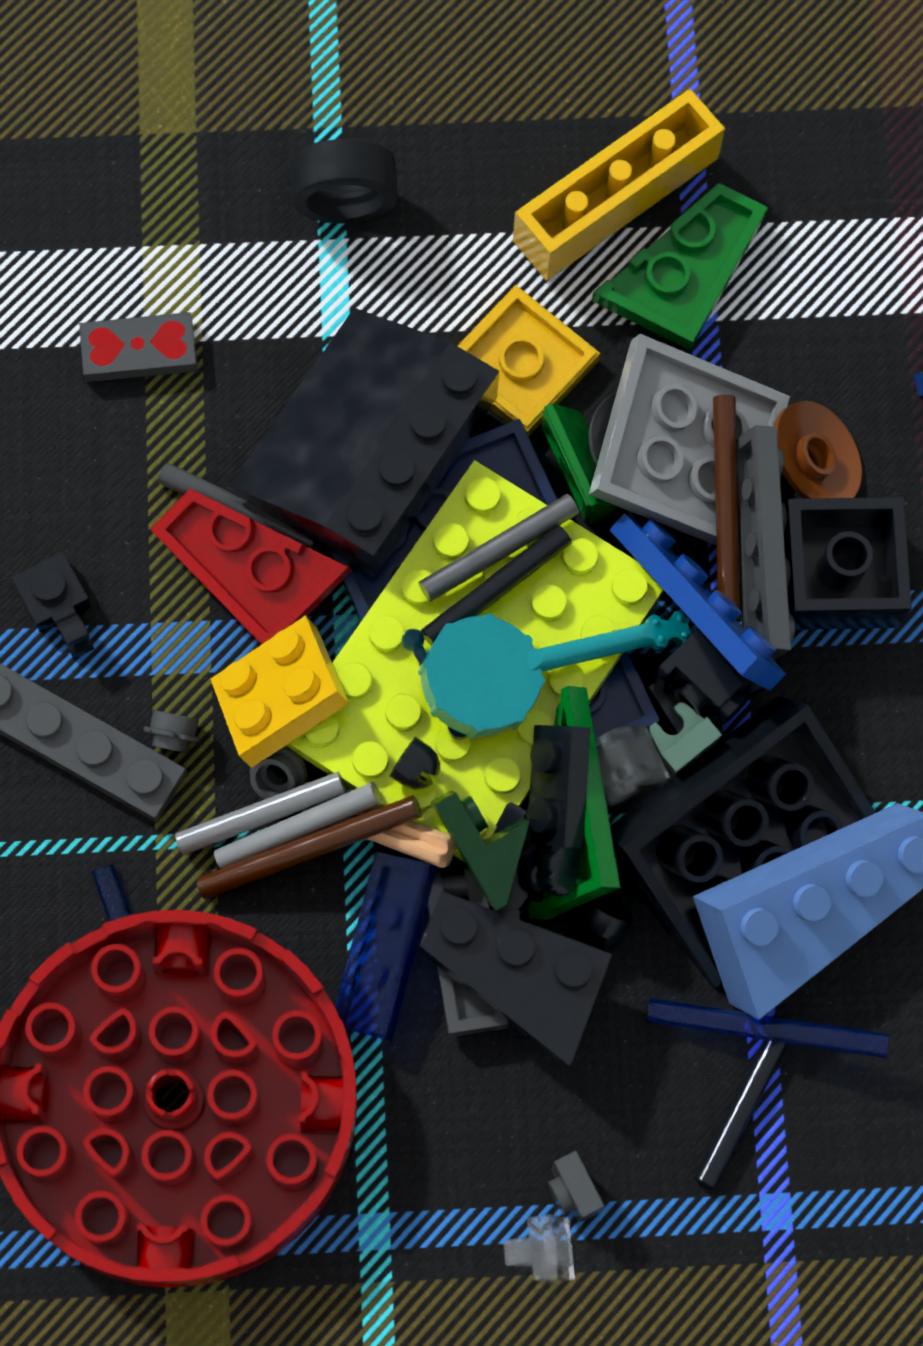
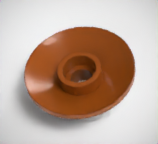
[774,401,862,499]

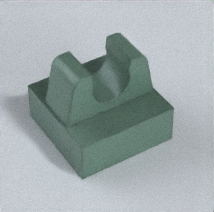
[649,703,722,777]

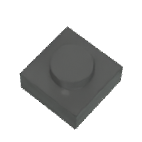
[547,1151,604,1223]

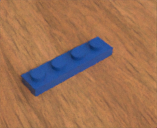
[610,513,786,691]

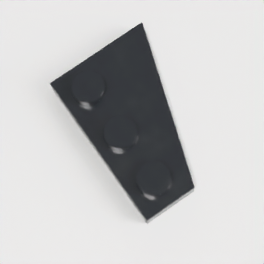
[420,891,612,1071]

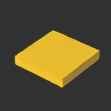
[458,285,600,437]

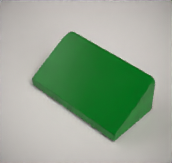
[542,404,623,525]

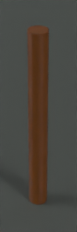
[713,395,742,622]
[196,795,422,899]

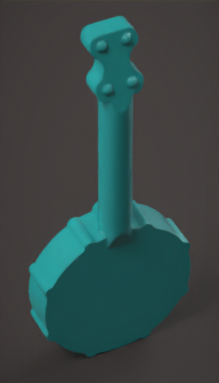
[418,611,691,739]

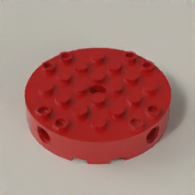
[0,910,357,1288]

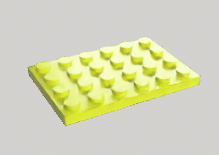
[286,460,665,862]

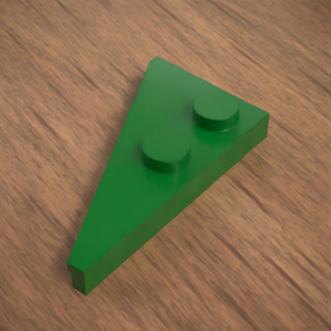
[529,686,620,920]

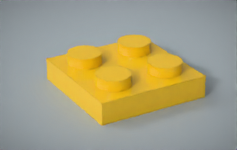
[210,615,349,768]

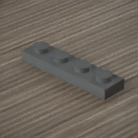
[737,425,795,660]
[0,663,187,823]

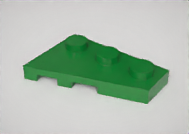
[592,183,768,351]

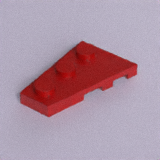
[150,489,353,644]

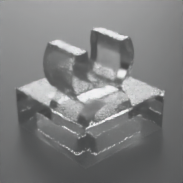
[503,1215,575,1283]

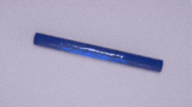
[647,998,890,1058]

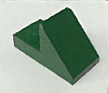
[431,790,529,911]

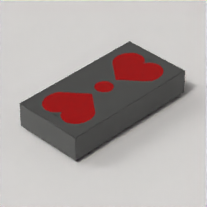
[79,312,197,382]

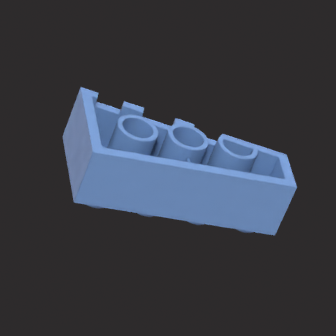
[693,803,923,1020]

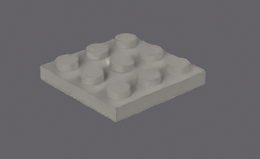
[589,334,790,545]

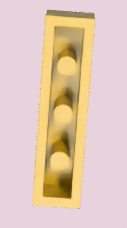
[513,89,725,281]

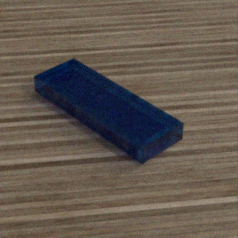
[335,852,437,1042]

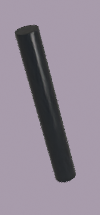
[421,525,572,646]
[693,1018,795,1190]

